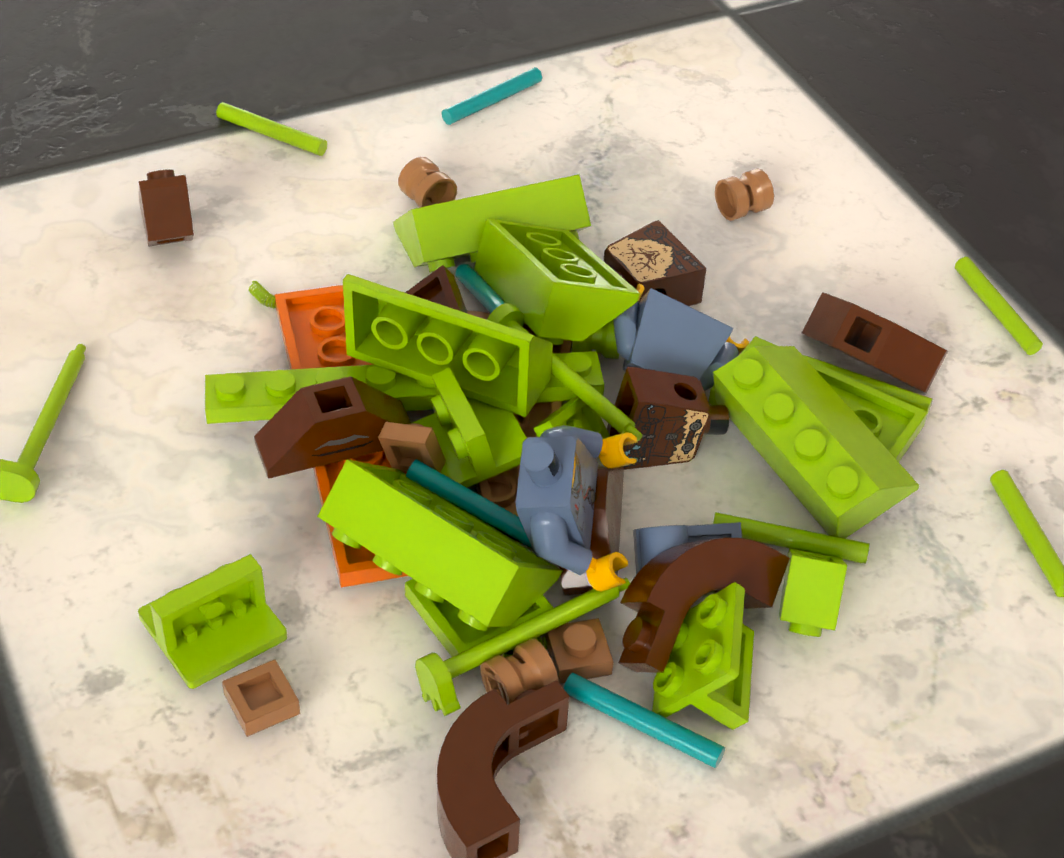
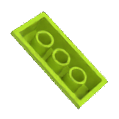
[393,174,591,272]
[474,218,640,345]
[343,274,553,417]
[713,346,919,538]
[317,459,563,631]

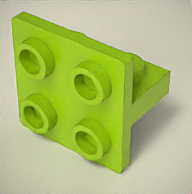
[412,368,527,487]
[138,554,287,689]
[652,582,754,730]

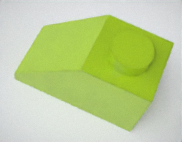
[779,548,847,637]

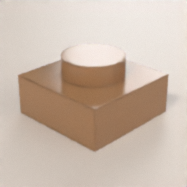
[378,422,446,473]
[545,618,613,684]
[222,659,300,737]

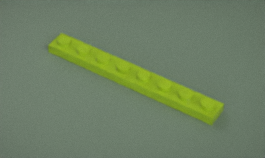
[205,351,605,424]

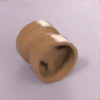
[398,157,457,208]
[715,168,774,221]
[480,639,558,705]

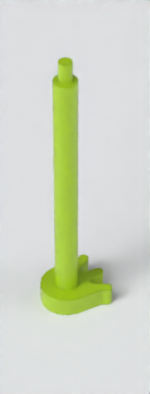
[487,303,643,442]
[0,344,86,503]
[415,578,630,716]

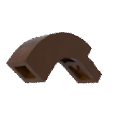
[618,538,790,673]
[437,680,570,858]

